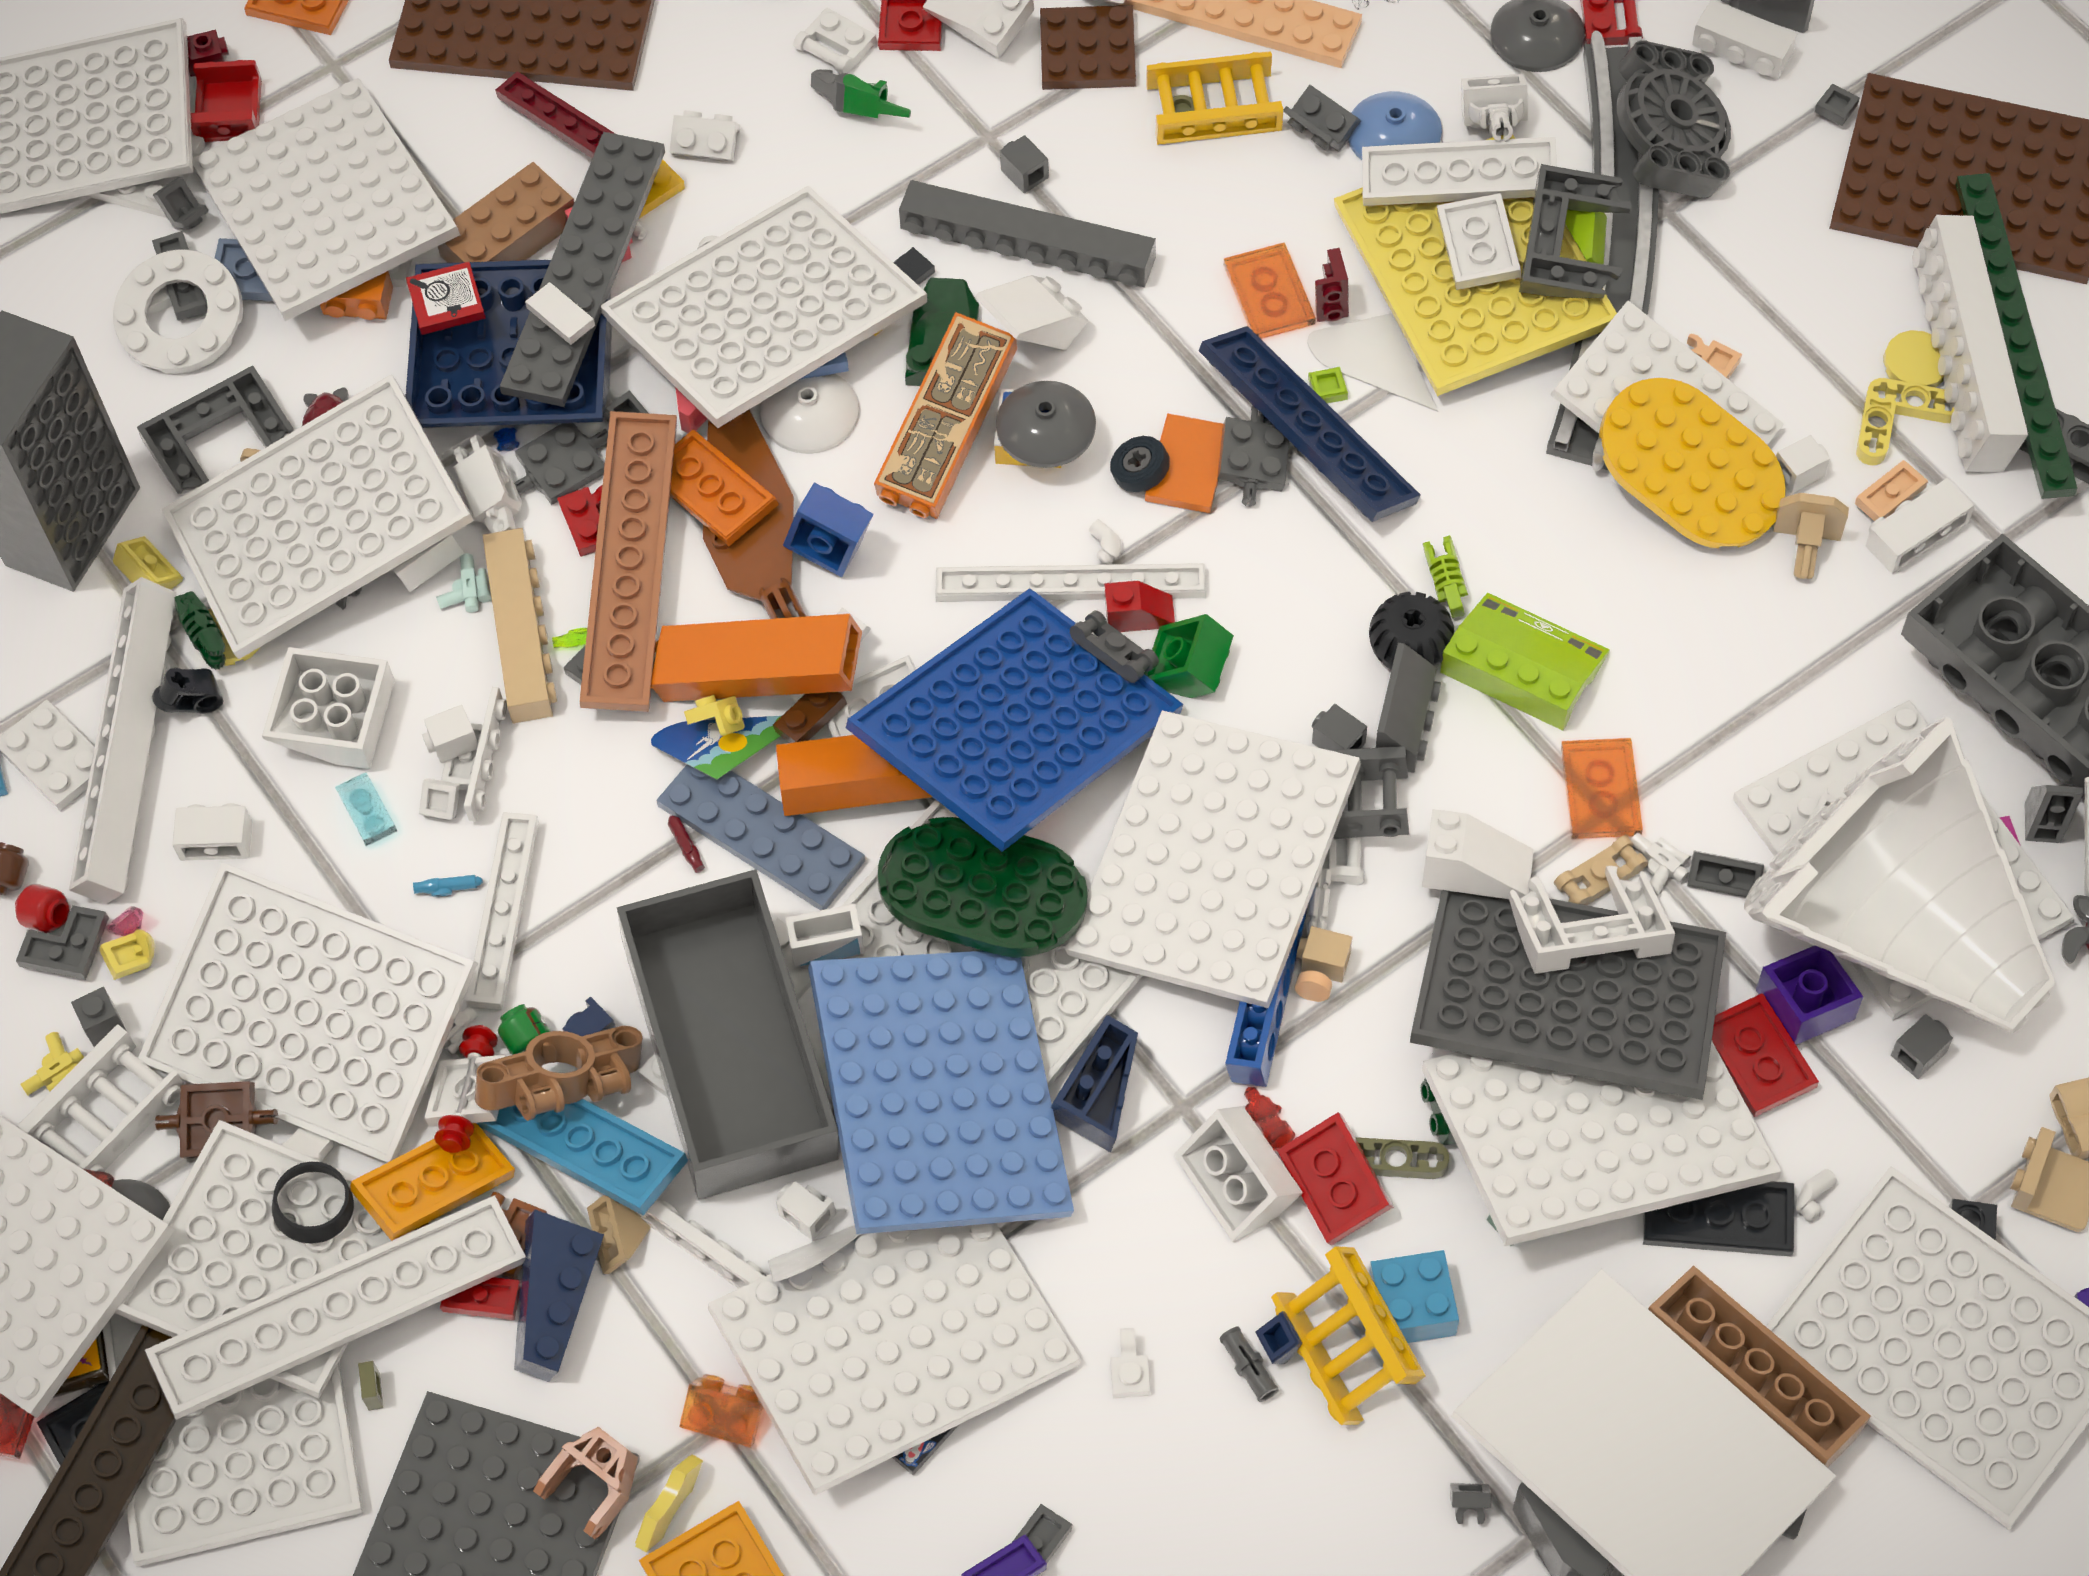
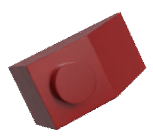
[1104,581,1175,632]

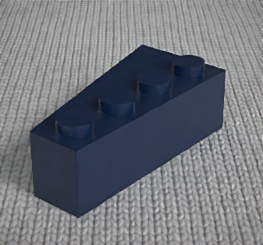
[514,1209,604,1382]

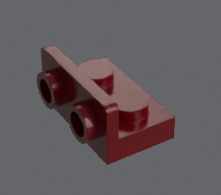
[1315,247,1349,322]

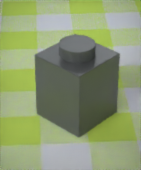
[1000,135,1049,194]
[1311,703,1367,750]
[71,986,127,1047]
[1890,1014,1954,1079]

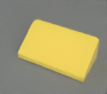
[113,536,183,590]

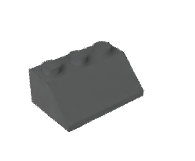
[1375,642,1441,773]

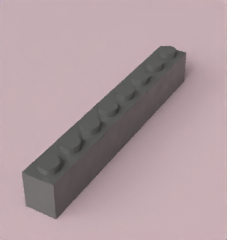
[899,180,1156,288]

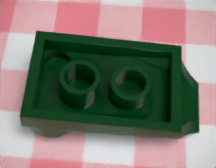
[905,277,979,386]

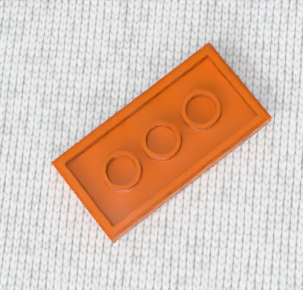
[670,429,779,546]

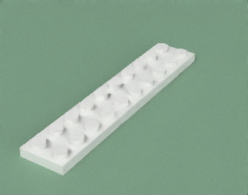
[145,1195,526,1420]

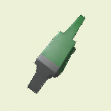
[810,69,911,119]

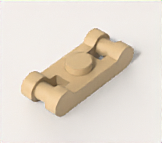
[1553,835,1648,905]

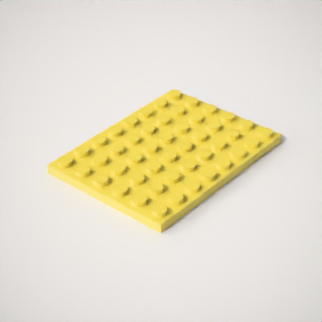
[1334,134,1617,396]

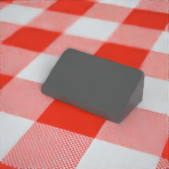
[1687,850,1764,897]

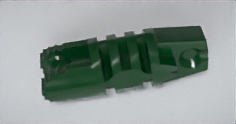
[174,591,226,670]

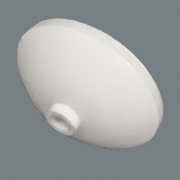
[760,374,859,454]

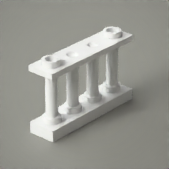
[17,1024,185,1180]

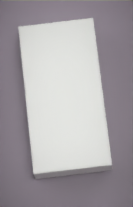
[525,282,595,345]

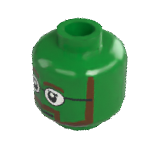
[497,1004,551,1055]

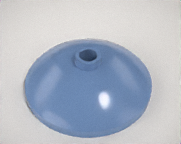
[1348,91,1442,160]

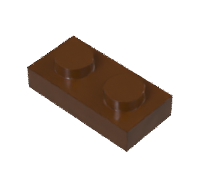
[773,692,847,743]

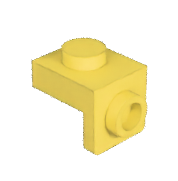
[684,695,745,736]

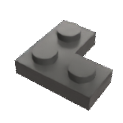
[16,905,109,980]

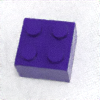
[1756,945,1864,1045]

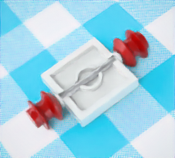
[424,1025,507,1153]

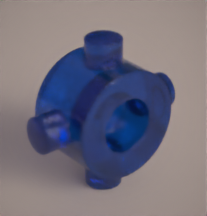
[493,427,520,452]

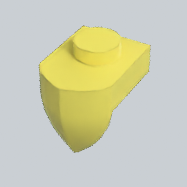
[99,929,155,980]

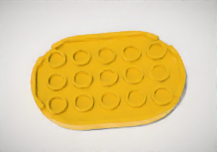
[1599,378,1785,549]

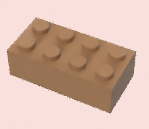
[437,162,574,263]

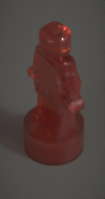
[1244,1087,1295,1150]

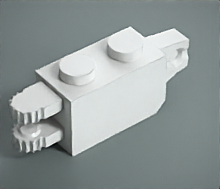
[454,435,522,533]

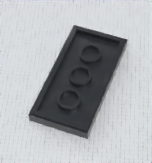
[1643,1181,1794,1257]

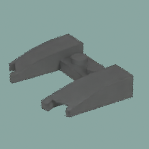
[1519,164,1632,298]
[137,365,294,494]

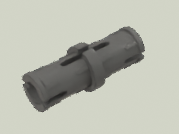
[1219,1326,1279,1402]

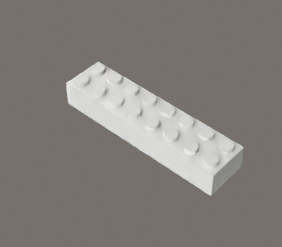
[1912,215,2028,472]

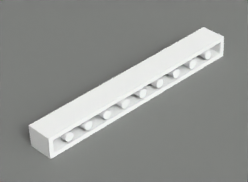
[69,577,177,904]

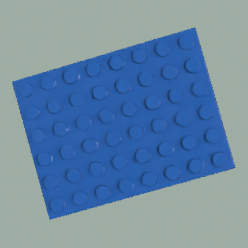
[846,588,1184,852]

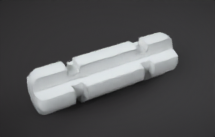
[1306,868,1331,936]

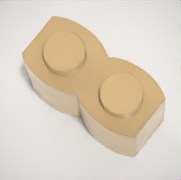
[2049,1077,2089,1159]

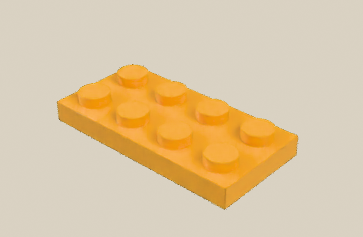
[350,1123,515,1241]

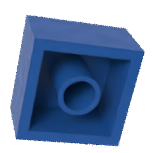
[783,482,874,577]

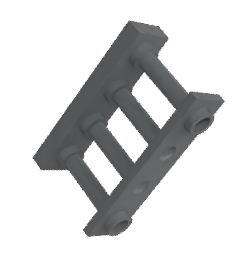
[1330,746,1409,839]

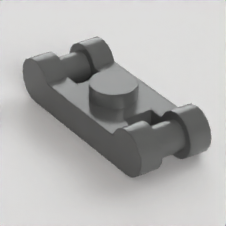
[1070,610,1159,683]

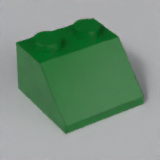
[1144,614,1234,699]

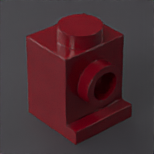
[187,29,229,77]

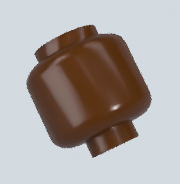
[0,842,29,896]

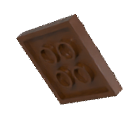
[1040,5,1136,90]

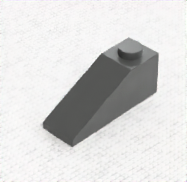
[2024,785,2083,843]

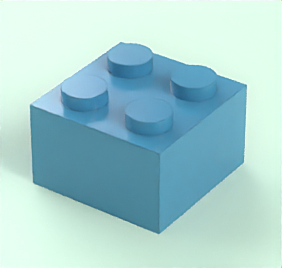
[1369,1250,1459,1343]

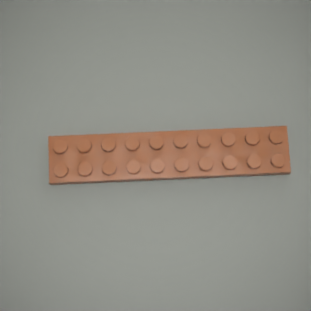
[580,411,677,712]

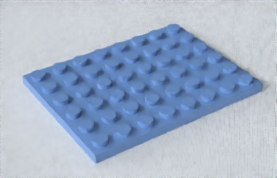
[808,951,1074,1234]

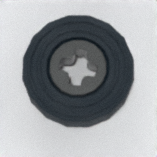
[1110,435,1170,493]

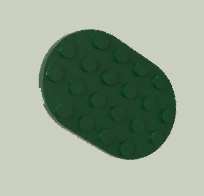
[878,817,1088,958]

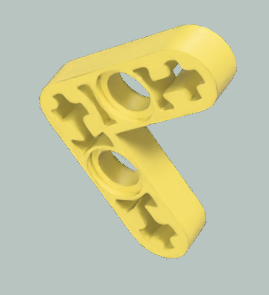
[1856,378,1954,465]

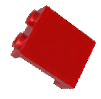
[190,60,262,142]

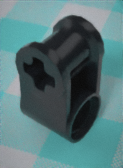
[152,668,224,714]

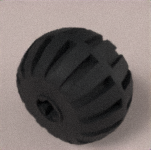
[1369,591,1455,670]

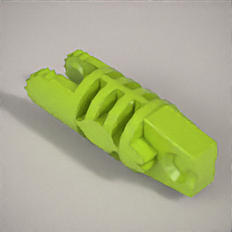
[1422,535,1468,619]

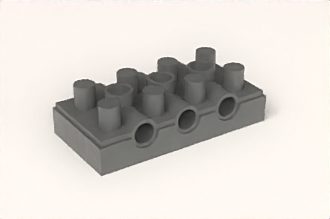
[1901,533,2089,796]

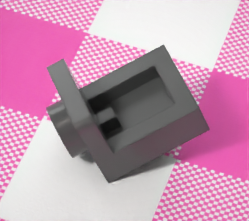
[153,177,209,229]

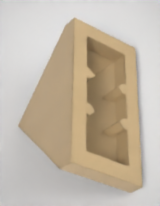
[587,1195,651,1274]

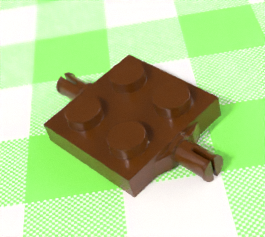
[155,1081,278,1159]

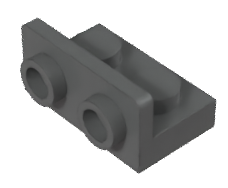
[1283,84,1361,152]

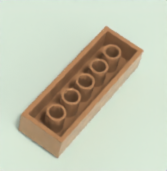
[1648,1265,1871,1468]

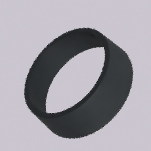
[272,1161,354,1244]

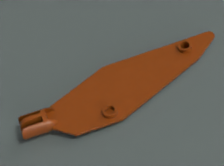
[703,409,806,619]

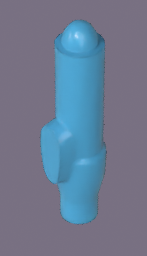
[413,875,483,897]

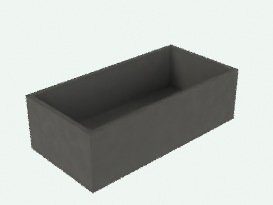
[0,310,140,592]
[616,869,839,1200]

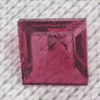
[105,906,144,936]

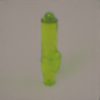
[552,628,587,648]

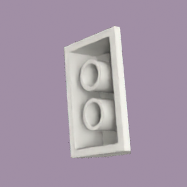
[1173,1106,1303,1242]

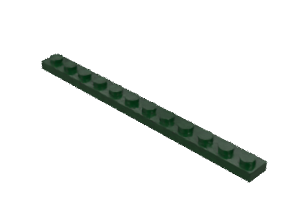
[1955,173,2078,499]

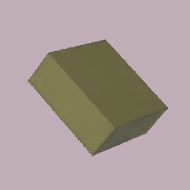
[358,1361,384,1411]

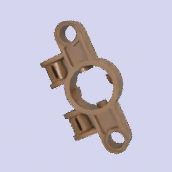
[475,1026,643,1121]

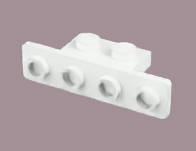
[441,686,507,822]

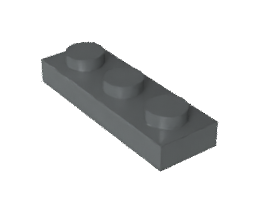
[152,231,208,321]

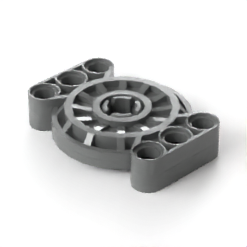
[1617,40,1731,198]

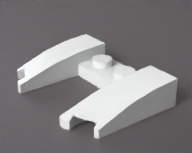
[1509,866,1675,974]

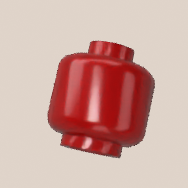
[15,884,70,933]

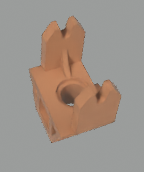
[533,1427,638,1539]

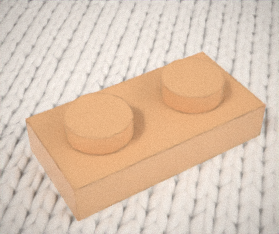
[1855,460,1928,521]

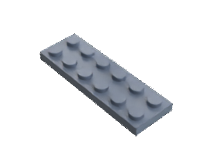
[656,764,866,910]

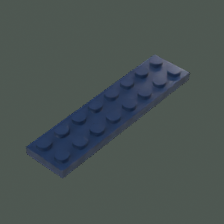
[1198,326,1421,522]

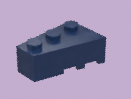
[1051,1015,1138,1153]

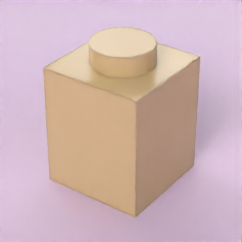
[1296,926,1353,983]

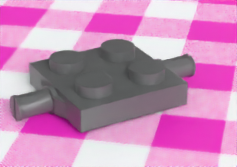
[1217,405,1289,507]
[514,423,608,505]

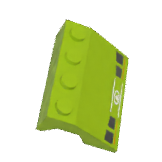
[1440,592,1610,731]

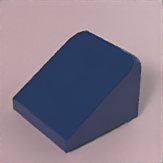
[1255,1311,1302,1364]

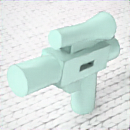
[436,553,492,613]

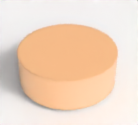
[1295,970,1333,1002]

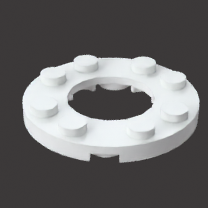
[113,250,243,374]

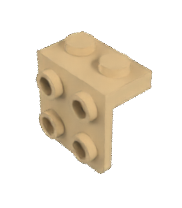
[2010,1127,2089,1232]

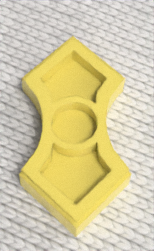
[635,1454,703,1553]

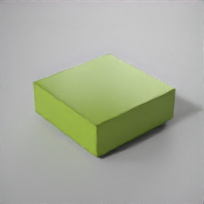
[1308,367,1348,404]

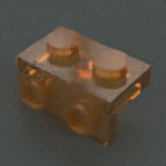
[679,1374,764,1447]

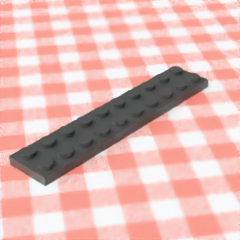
[500,132,665,407]

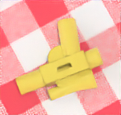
[20,1032,84,1096]

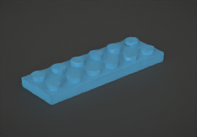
[477,1099,688,1216]

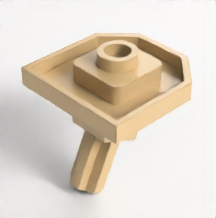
[1773,493,1849,579]

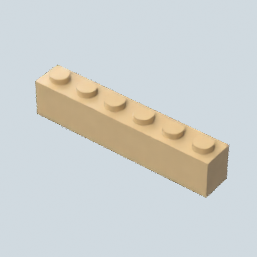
[482,528,557,724]

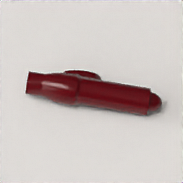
[667,815,705,873]

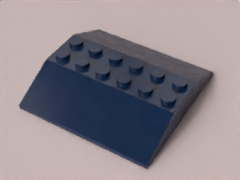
[405,260,612,428]

